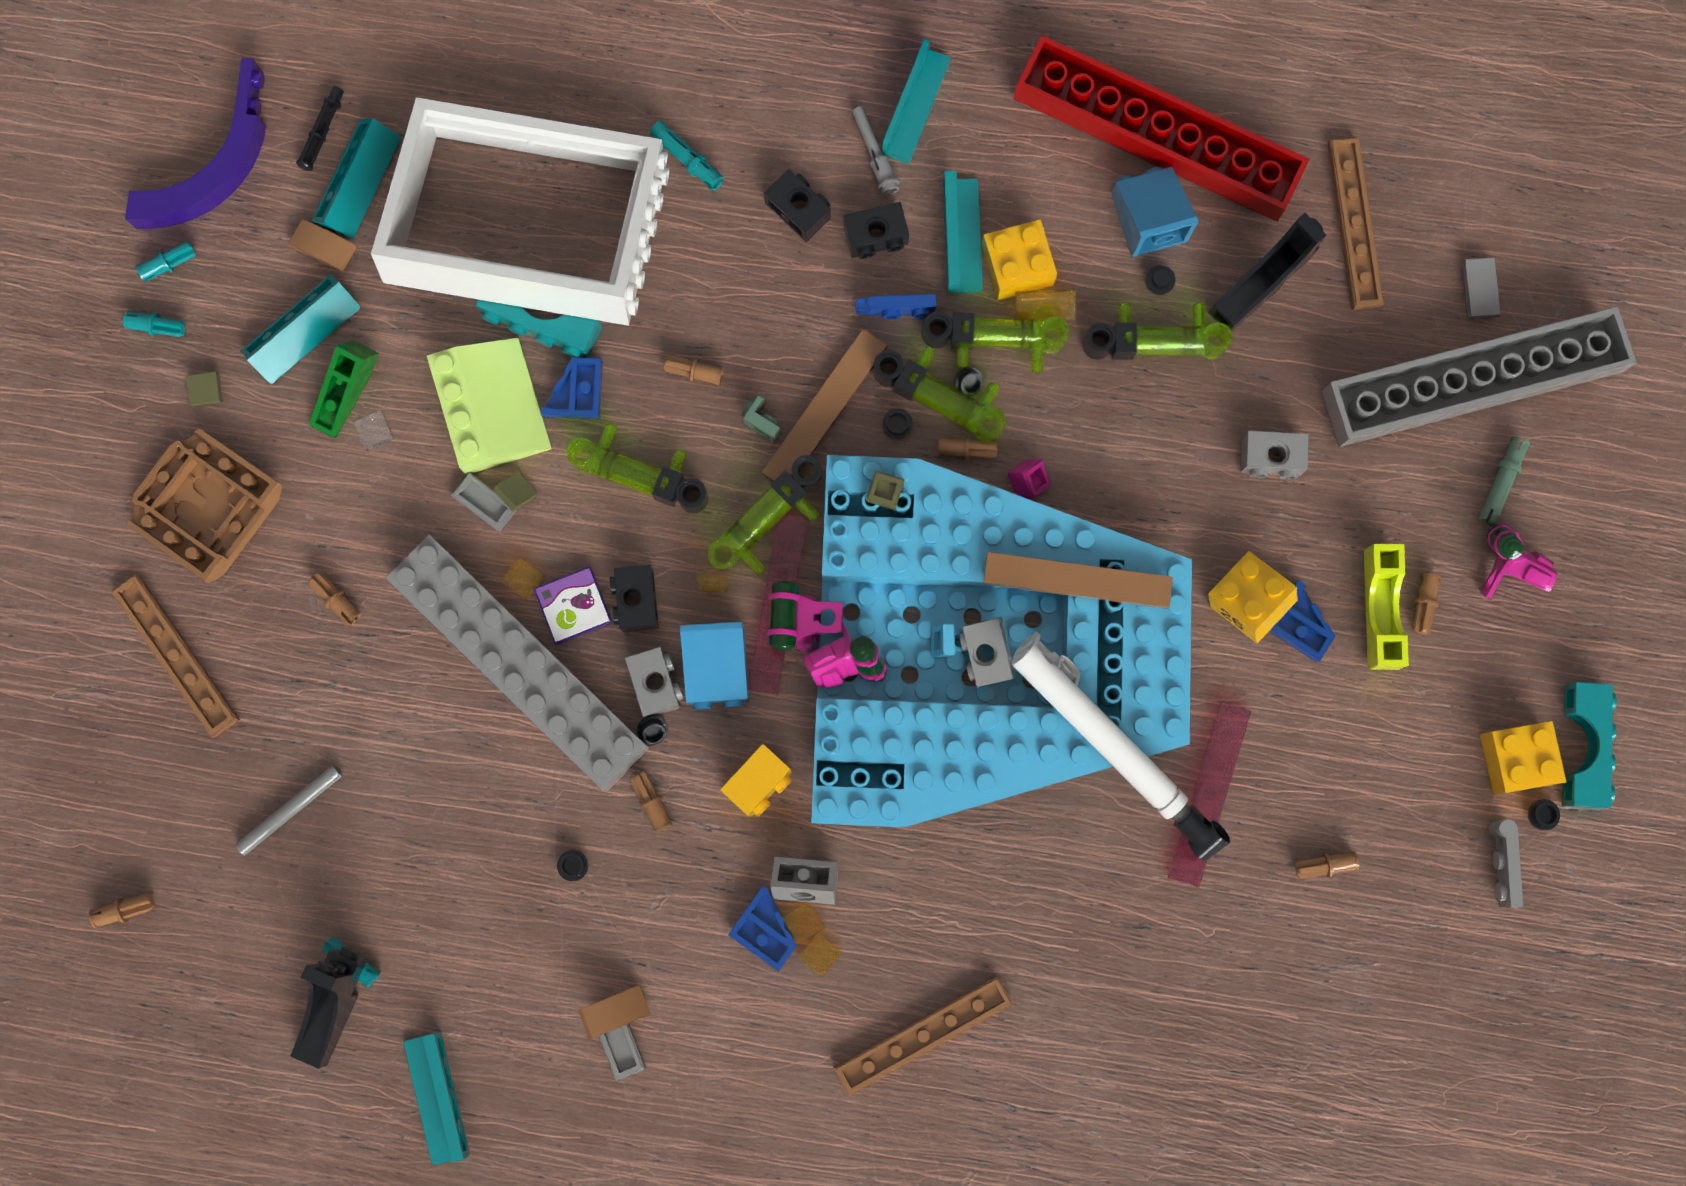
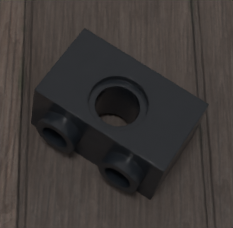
[764,169,831,242]
[843,202,909,259]
[610,565,659,632]

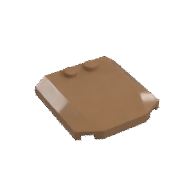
[127,428,283,584]

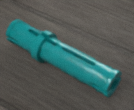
[649,120,725,191]

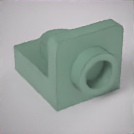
[742,394,781,444]

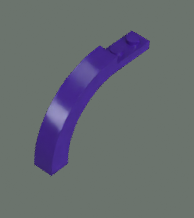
[125,58,266,229]

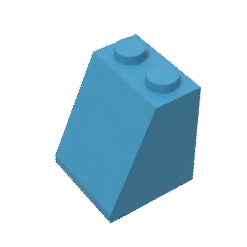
[1111,167,1199,257]
[680,622,749,710]

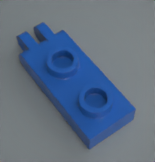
[855,294,936,320]

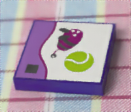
[533,566,613,645]

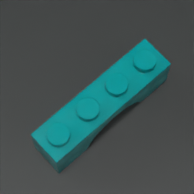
[476,300,603,358]
[1562,682,1617,809]

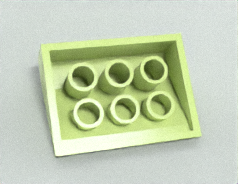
[427,338,552,475]

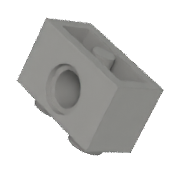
[1241,431,1308,480]
[960,616,1016,687]
[625,647,684,718]
[771,857,838,905]

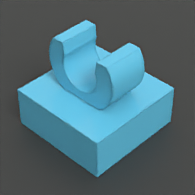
[931,624,964,658]

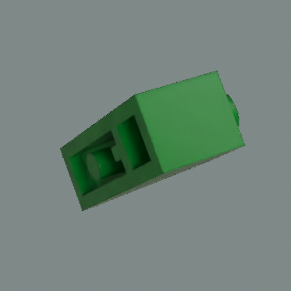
[309,340,379,438]

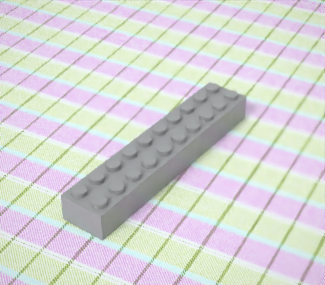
[1322,307,1637,447]
[386,535,649,792]

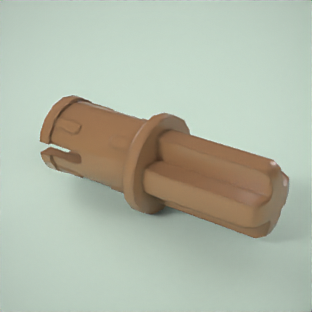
[664,355,724,386]
[938,437,998,461]
[308,572,362,627]
[1412,573,1442,634]
[631,772,673,833]
[1295,851,1360,879]
[89,893,155,929]

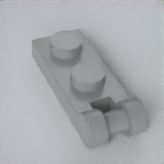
[1489,819,1523,908]

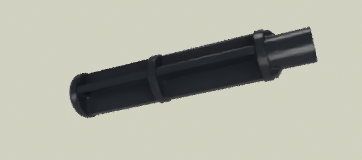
[296,86,344,171]

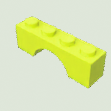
[1364,544,1409,670]

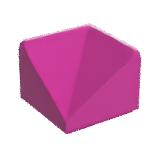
[1007,459,1051,499]

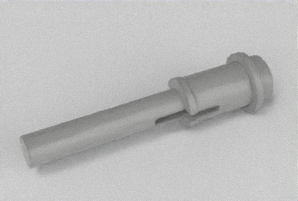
[852,106,900,196]

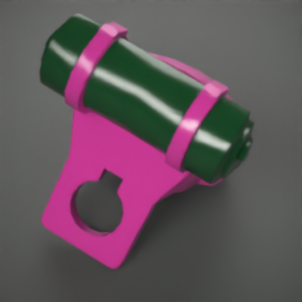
[1481,524,1558,599]
[767,580,843,653]
[802,613,887,689]

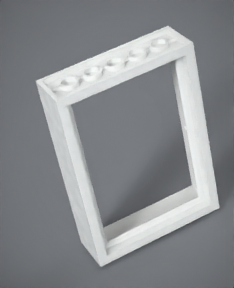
[371,97,669,326]

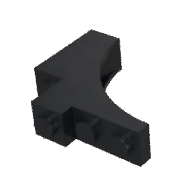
[1208,213,1326,334]
[290,946,366,1069]

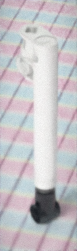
[1012,632,1230,861]

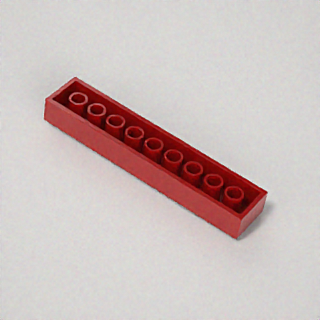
[1013,35,1310,222]

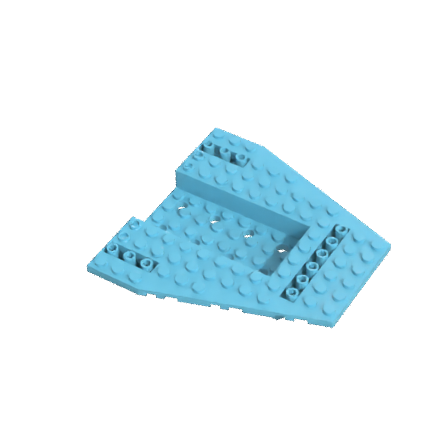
[811,455,1192,827]

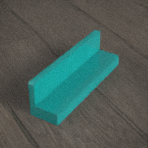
[882,38,951,165]
[311,118,401,239]
[943,170,983,294]
[240,274,360,384]
[404,1031,470,1165]

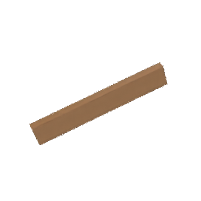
[1328,137,1384,310]
[762,329,887,482]
[983,552,1173,609]
[110,574,240,738]
[834,976,1013,1096]

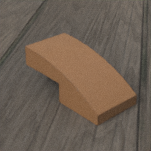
[288,219,357,272]
[578,985,650,1040]

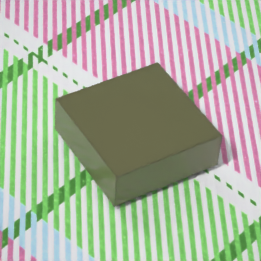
[186,371,222,407]
[866,471,905,510]
[494,472,538,512]

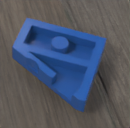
[541,357,603,419]
[1269,580,1336,663]
[728,886,797,972]

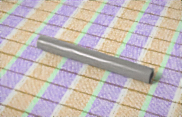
[235,765,343,856]

